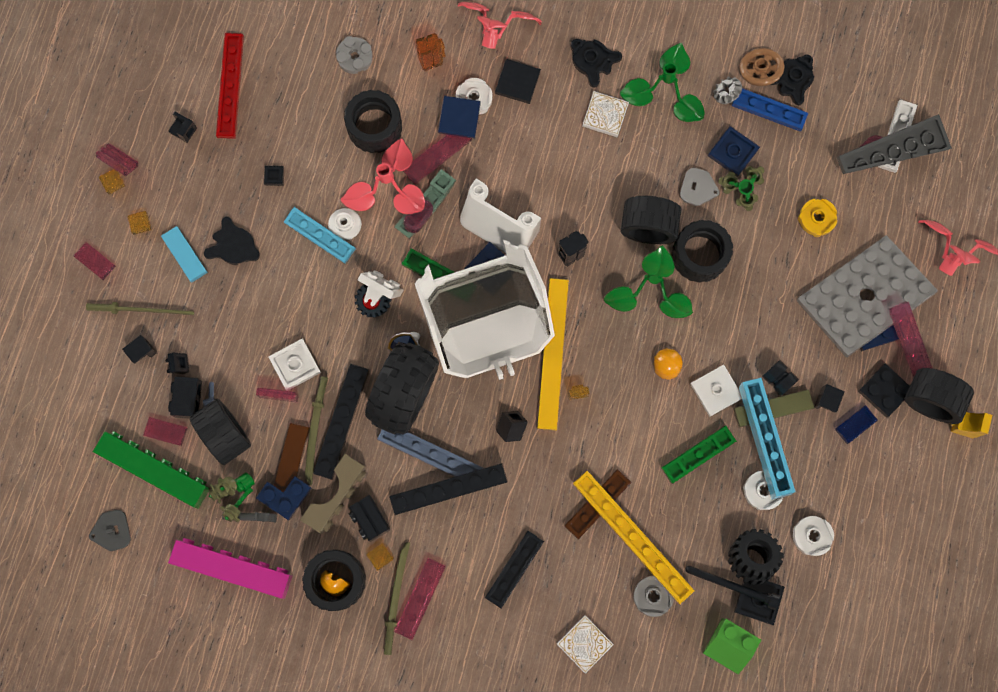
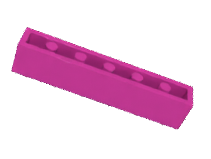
[168,538,293,599]

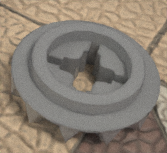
[713,76,742,104]

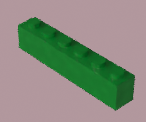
[92,431,210,509]

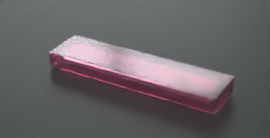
[403,135,472,185]
[889,301,933,378]
[394,558,446,640]

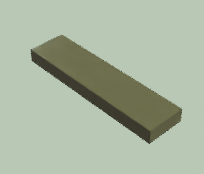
[734,390,814,427]

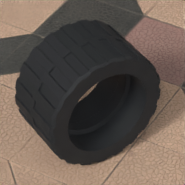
[344,90,402,153]
[620,195,682,245]
[672,220,733,283]
[904,368,974,424]
[190,399,251,465]
[302,549,366,611]

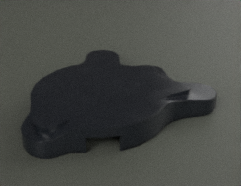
[570,39,623,88]
[767,55,814,106]
[204,217,260,265]

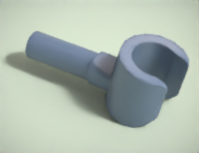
[203,382,215,407]

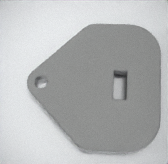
[680,168,720,206]

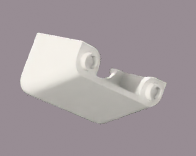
[460,179,541,253]

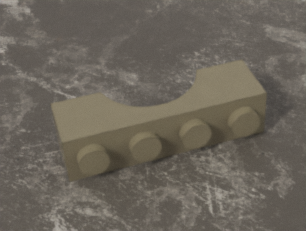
[300,454,367,534]

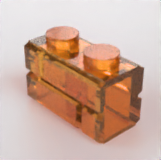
[416,33,446,71]

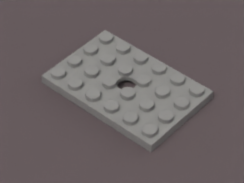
[797,235,938,358]

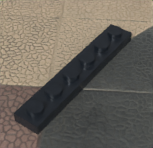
[313,364,369,480]
[389,463,508,515]

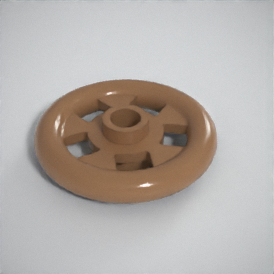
[740,48,784,86]

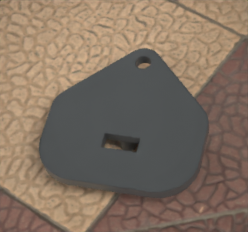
[89,510,131,551]

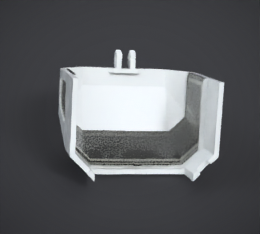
[415,240,555,380]

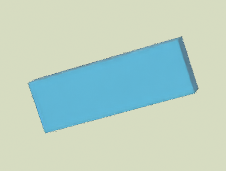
[161,226,208,283]

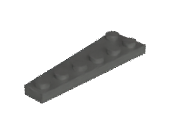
[836,114,952,174]

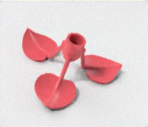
[458,2,542,49]
[340,138,425,214]
[918,220,998,276]

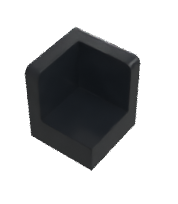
[169,111,197,143]
[122,335,157,364]
[814,384,845,413]
[496,411,528,442]

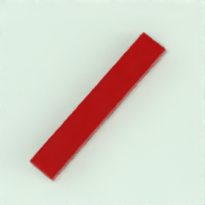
[216,33,244,139]

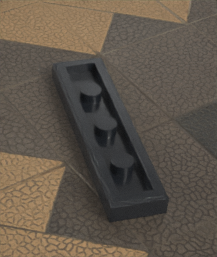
[485,531,544,609]

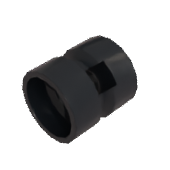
[762,360,799,396]

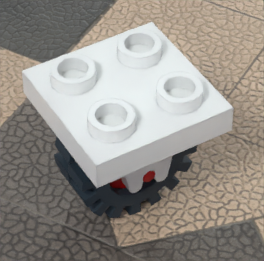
[355,270,403,318]

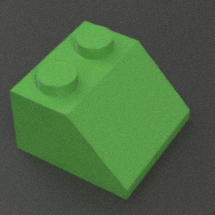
[703,618,761,674]

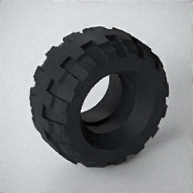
[365,342,439,435]

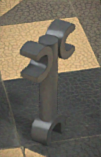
[222,512,277,523]

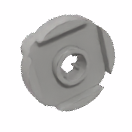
[336,36,373,74]
[633,576,674,617]

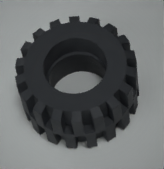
[728,529,784,585]

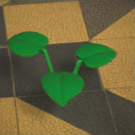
[620,43,705,122]
[604,245,693,318]

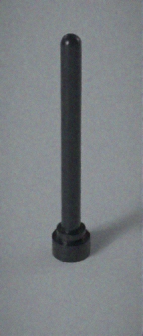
[685,566,780,611]

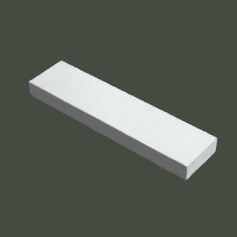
[878,100,917,173]

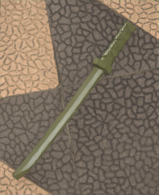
[86,302,194,315]
[305,376,328,485]
[384,542,410,655]

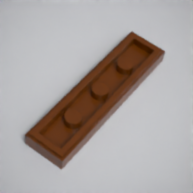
[274,423,310,492]
[564,469,632,540]

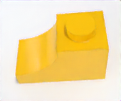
[950,412,993,439]

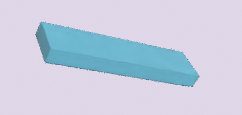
[284,207,356,264]

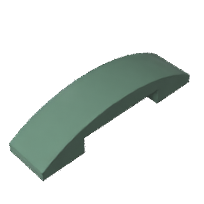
[395,169,456,239]

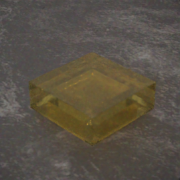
[366,543,394,571]

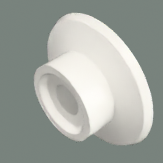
[328,208,362,240]

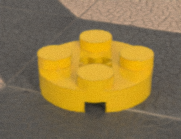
[798,199,837,237]

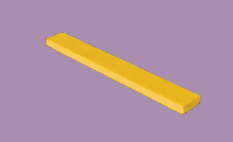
[537,278,569,431]
[573,471,695,605]

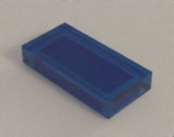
[835,405,878,444]

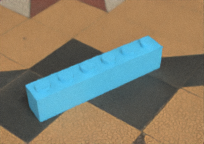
[739,378,796,500]

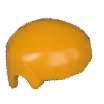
[654,348,683,380]
[320,570,352,597]

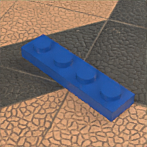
[732,88,808,132]

